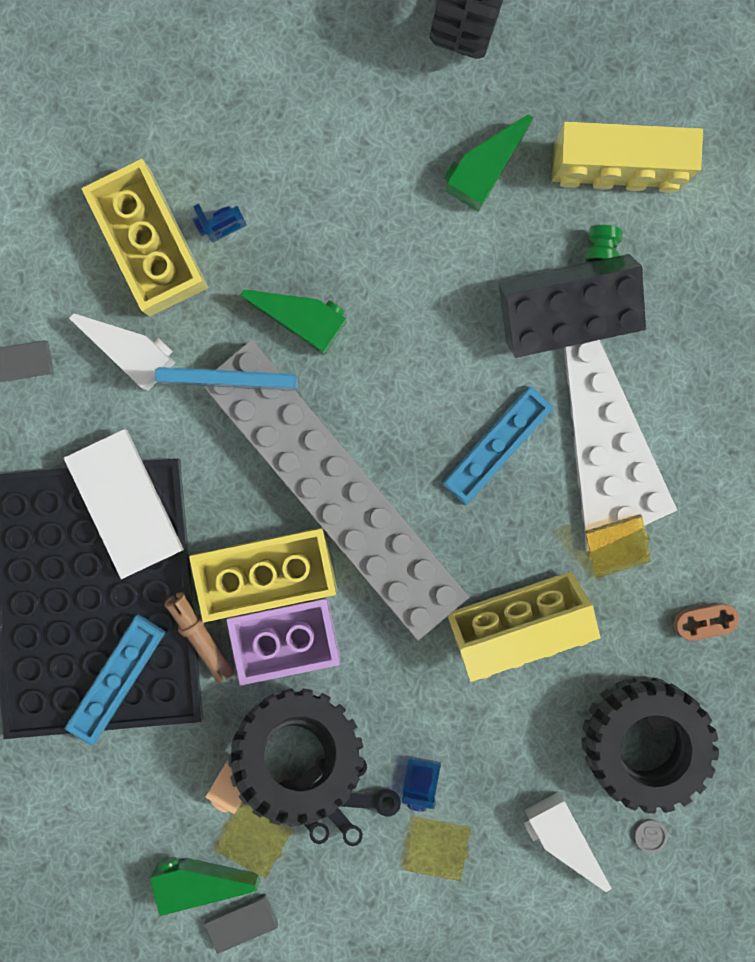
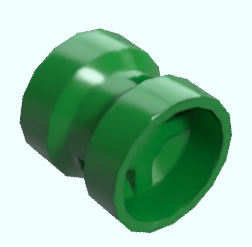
[585,225,623,262]

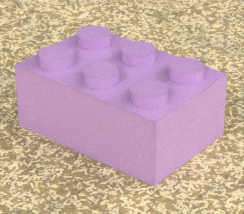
[226,597,341,685]

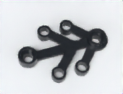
[279,754,401,846]

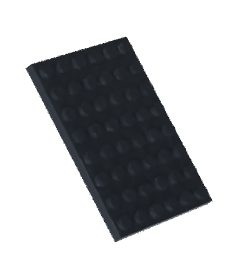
[0,458,203,739]

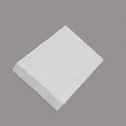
[64,429,184,579]

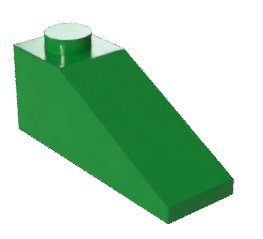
[444,114,534,212]
[240,289,347,355]
[150,857,260,917]

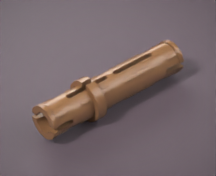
[164,592,234,683]

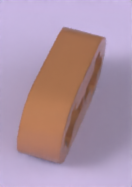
[673,603,739,641]

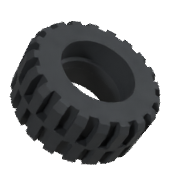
[429,0,503,59]
[581,677,719,814]
[229,688,364,827]

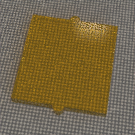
[585,514,651,579]
[216,803,292,879]
[405,816,471,881]

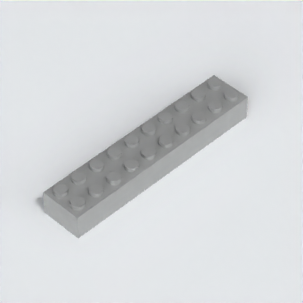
[203,340,470,641]

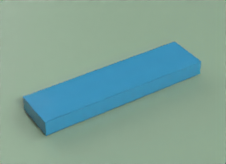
[155,367,298,391]
[442,386,554,505]
[64,614,166,747]

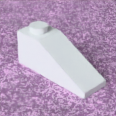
[69,313,176,391]
[524,792,612,892]

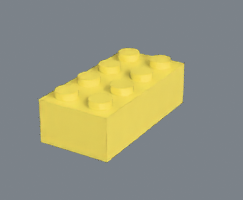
[551,122,703,193]
[81,159,209,317]
[189,527,337,623]
[447,571,601,682]

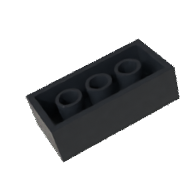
[498,254,646,358]

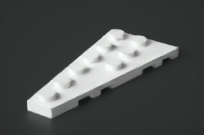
[564,340,677,551]

